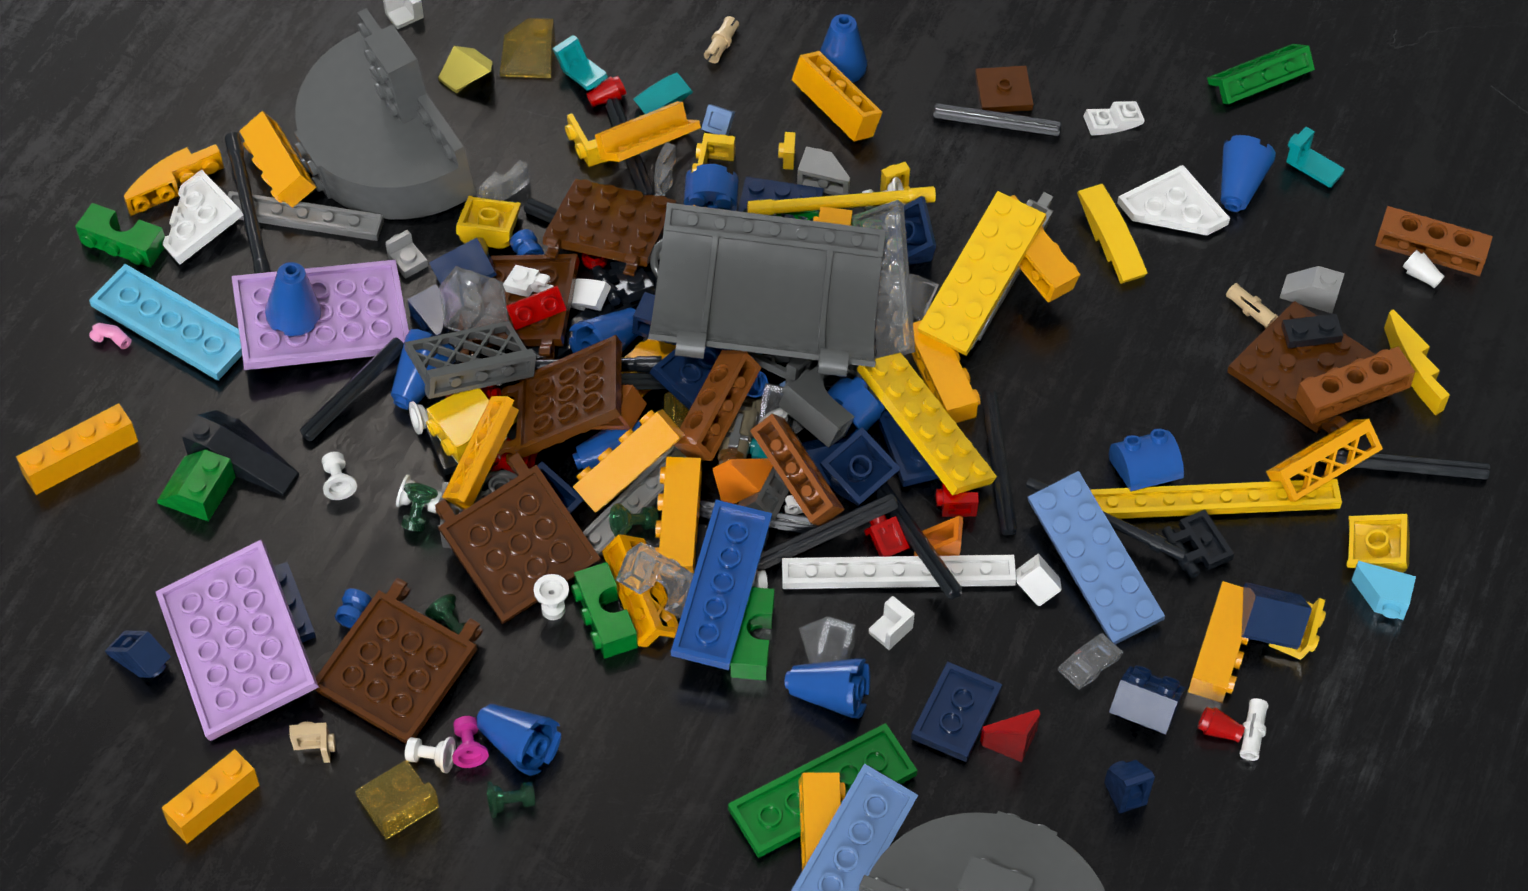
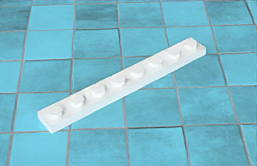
[782,555,1016,589]

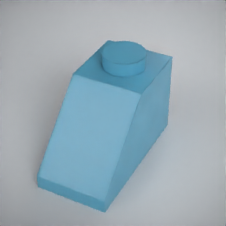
[1352,561,1416,620]

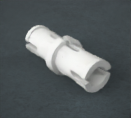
[1240,698,1268,761]

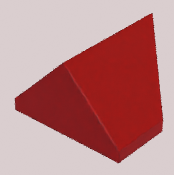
[980,709,1041,762]

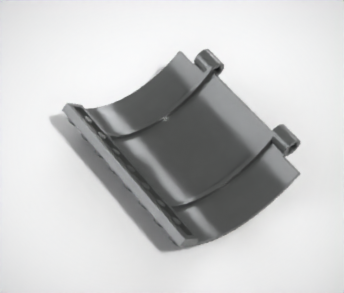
[648,202,886,377]

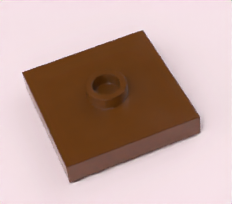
[975,66,1034,112]

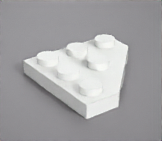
[1117,165,1230,235]
[163,169,243,264]

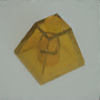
[500,18,555,78]

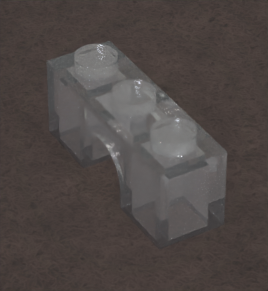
[616,542,694,619]

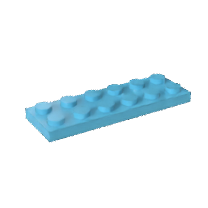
[89,264,242,380]

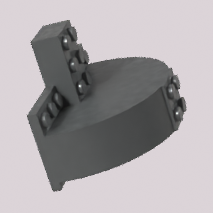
[294,8,477,219]
[859,811,1105,891]

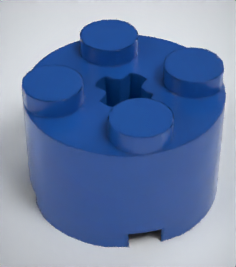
[684,164,739,211]
[827,377,884,438]

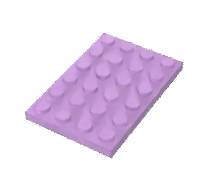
[232,260,409,370]
[156,540,319,741]

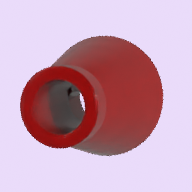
[586,75,627,107]
[1197,707,1245,742]

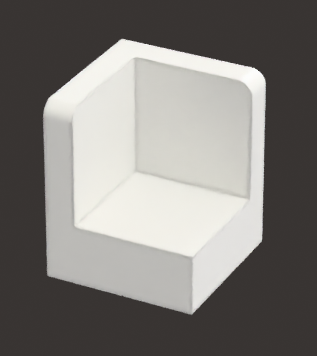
[383,0,424,29]
[1016,554,1062,606]
[869,596,914,650]

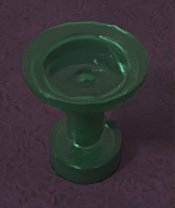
[401,483,438,531]
[609,503,658,537]
[425,594,466,635]
[487,781,535,818]

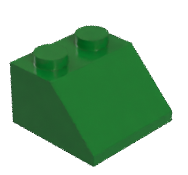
[157,450,236,522]

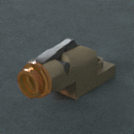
[718,396,764,465]

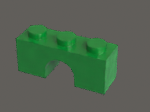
[76,203,165,268]
[571,562,638,659]
[730,587,775,680]

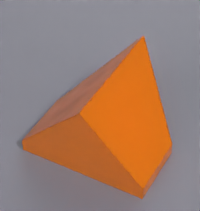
[713,458,773,504]
[914,516,963,556]

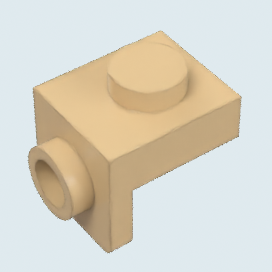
[290,722,336,763]

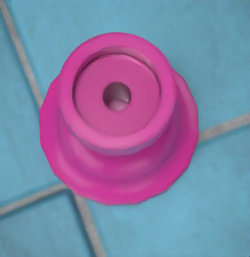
[452,716,489,768]

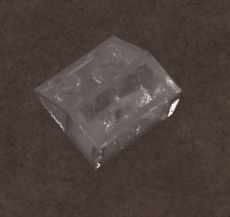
[439,266,509,331]

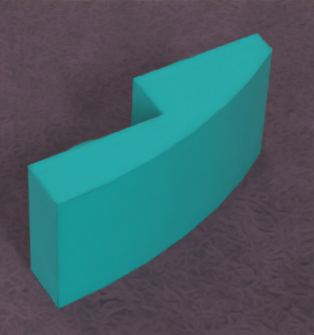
[633,72,693,114]

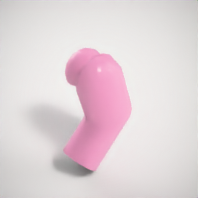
[89,323,132,349]

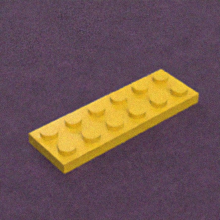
[918,191,1046,356]
[856,353,997,495]

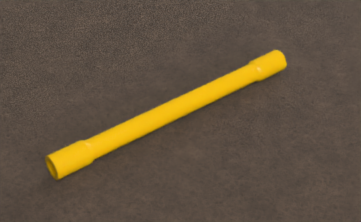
[747,186,936,215]

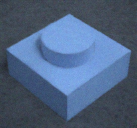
[701,104,735,136]

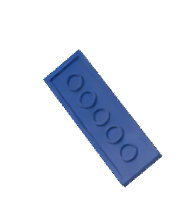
[671,500,772,670]

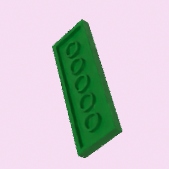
[728,723,917,858]

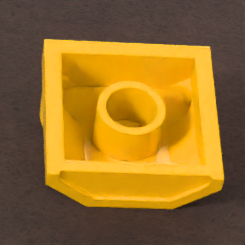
[456,196,521,250]
[1347,514,1410,573]

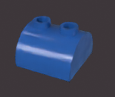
[1109,429,1184,491]

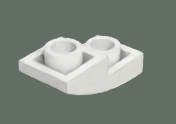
[1083,101,1145,135]
[571,279,611,311]

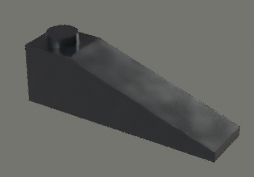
[182,410,299,496]

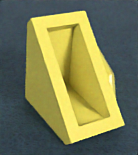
[438,46,493,94]

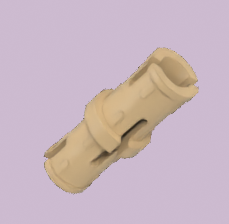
[704,16,739,63]
[1226,283,1278,328]

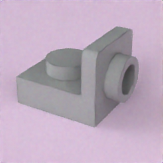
[386,230,428,279]

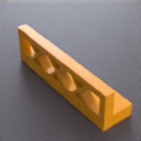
[595,101,701,162]
[442,396,519,510]
[1266,419,1383,502]
[602,534,679,647]

